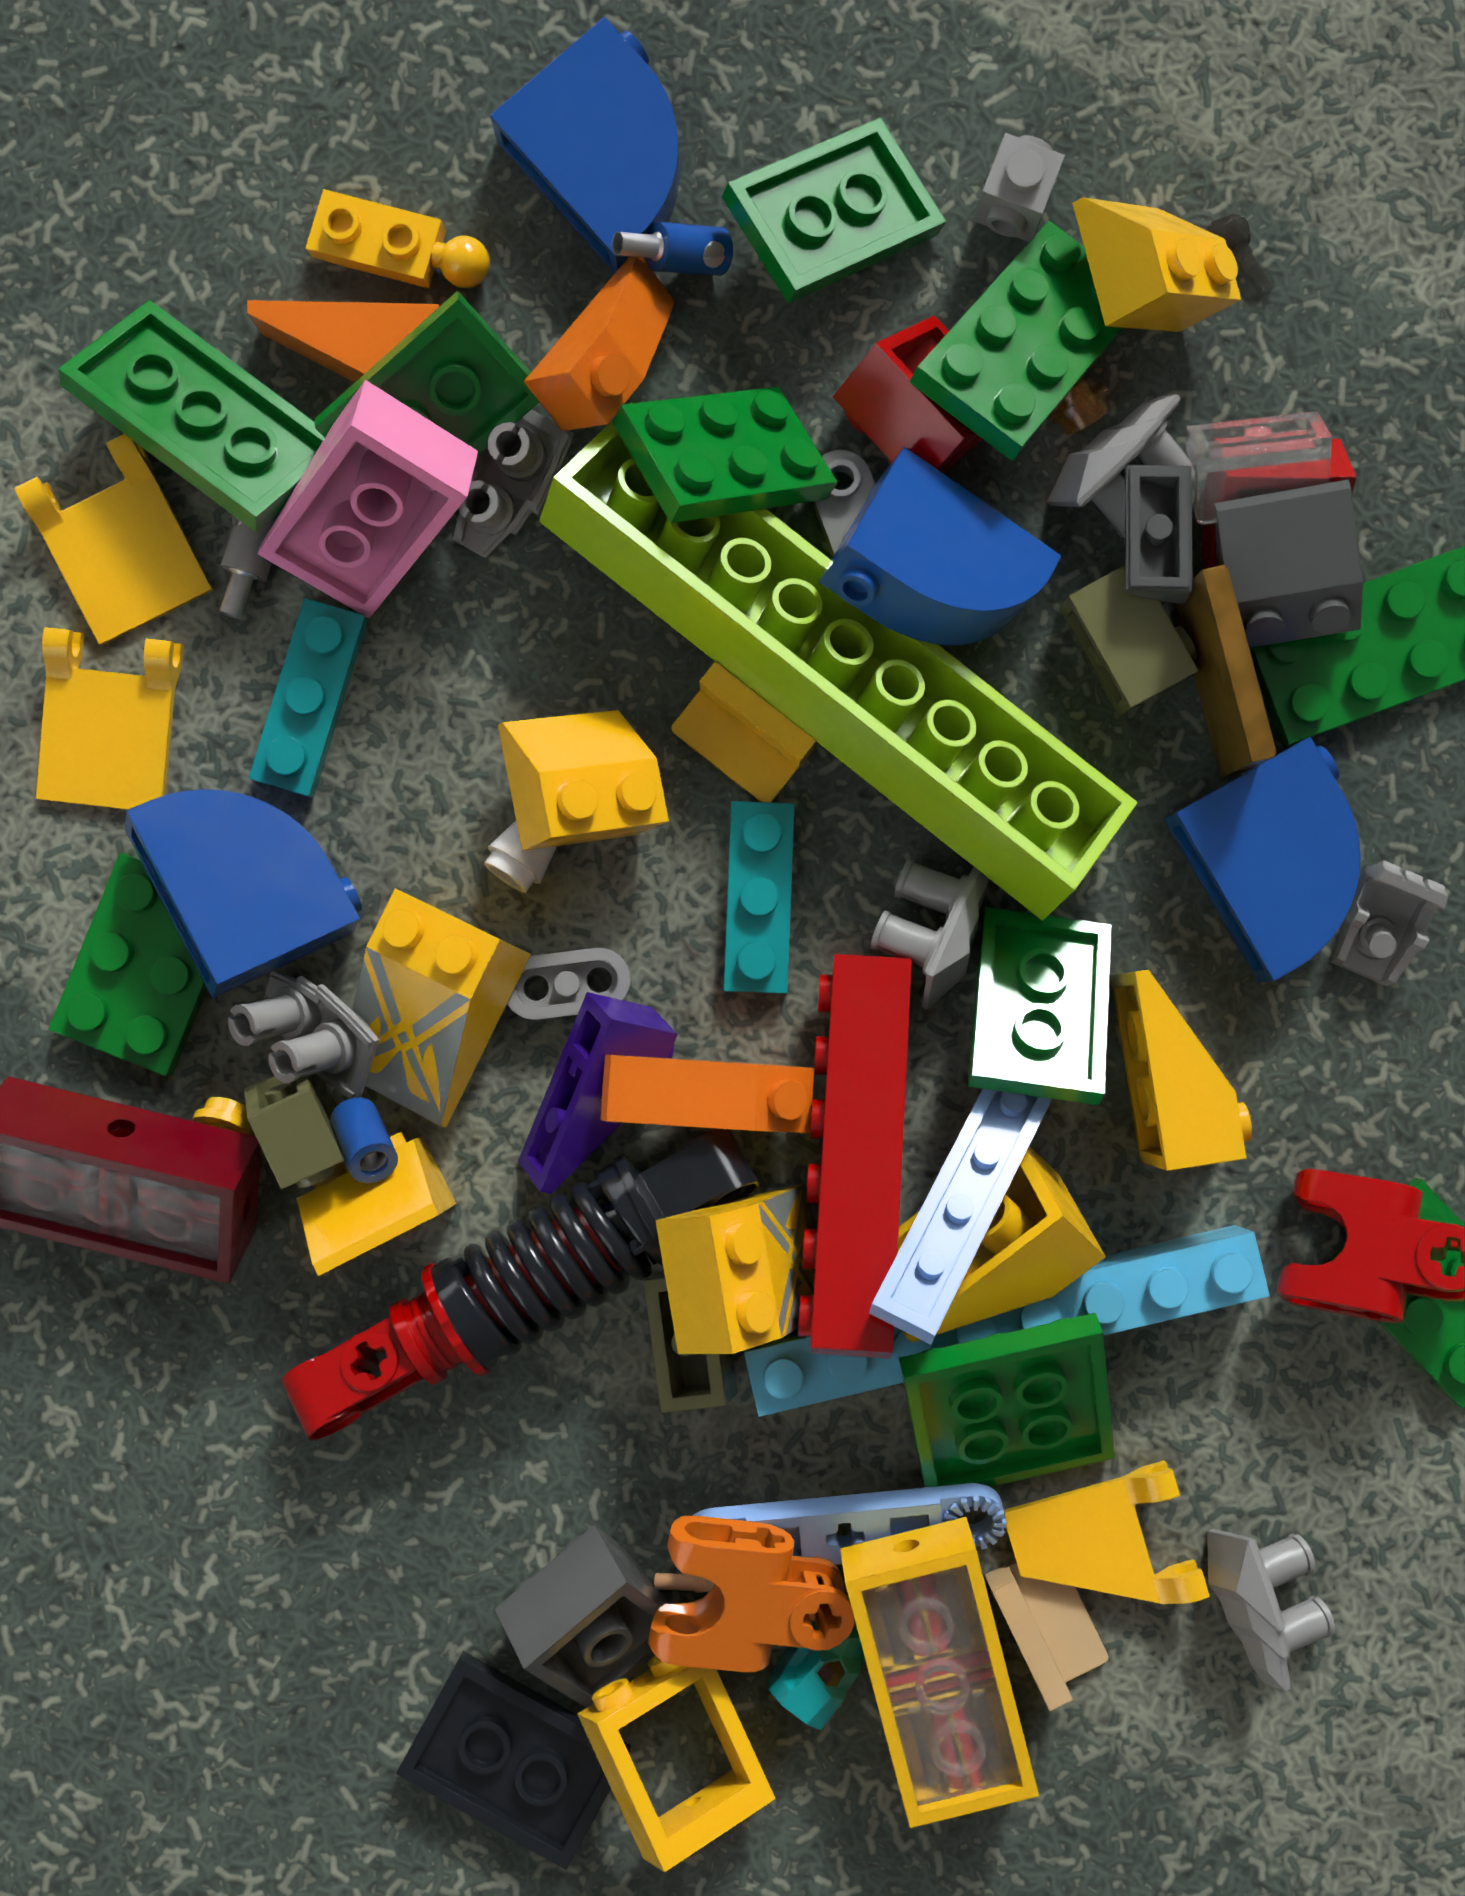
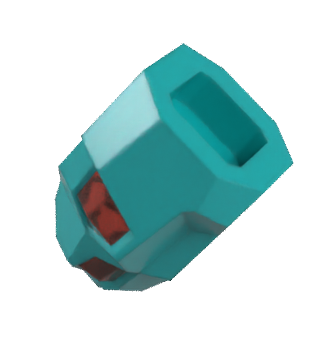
[768,1619,864,1730]

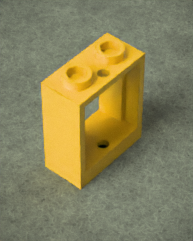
[577,1656,776,1872]

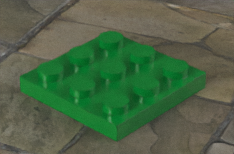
[899,1313,1115,1487]

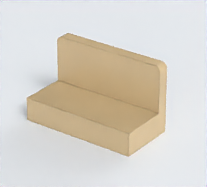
[985,1560,1109,1711]

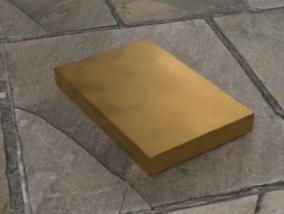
[1175,564,1277,778]

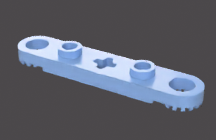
[693,1483,1007,1565]

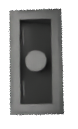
[1125,465,1192,604]

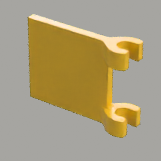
[14,434,214,646]
[36,627,184,809]

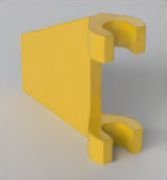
[1004,1460,1210,1604]

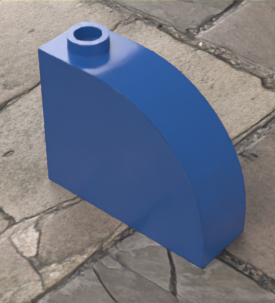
[490,16,680,274]
[819,447,1061,645]
[1164,737,1361,982]
[125,789,362,998]

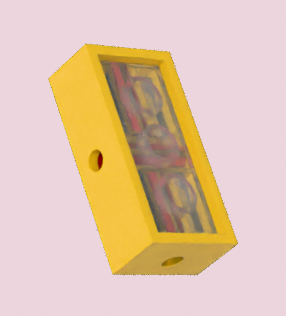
[840,1517,1039,1828]

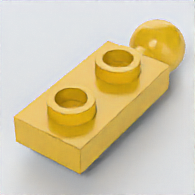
[305,189,490,289]

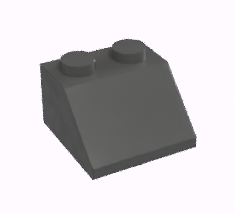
[1214,480,1363,648]
[494,1525,671,1708]

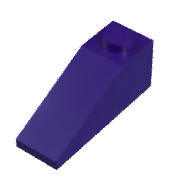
[518,992,678,1194]

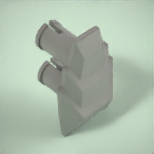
[1047,394,1198,539]
[453,410,575,559]
[870,859,988,1010]
[228,970,379,1099]
[1207,1529,1335,1691]

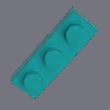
[249,598,368,799]
[724,801,795,994]

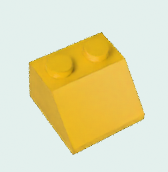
[1072,197,1242,332]
[498,710,669,851]
[297,1132,456,1276]

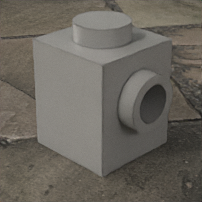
[974,133,1065,242]

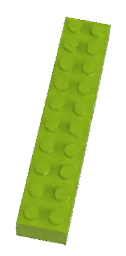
[539,402,1138,921]

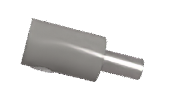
[219,513,280,619]

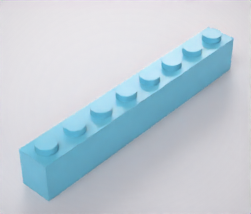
[744,1225,1270,1417]

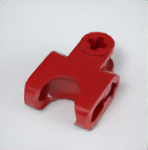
[1275,1169,1465,1323]

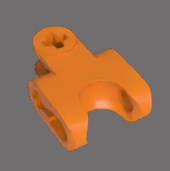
[648,1516,854,1672]

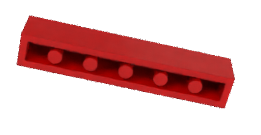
[798,954,912,1359]

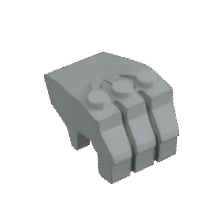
[1330,860,1448,986]

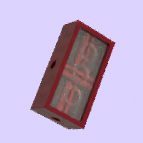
[0,1076,261,1284]

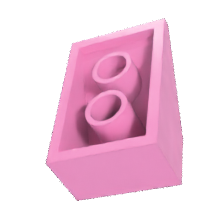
[257,380,478,618]

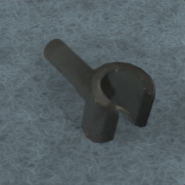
[1204,214,1274,297]

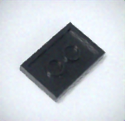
[396,1651,631,1870]

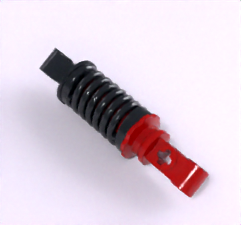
[281,1128,759,1441]

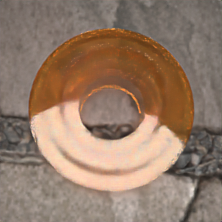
[1049,378,1111,435]

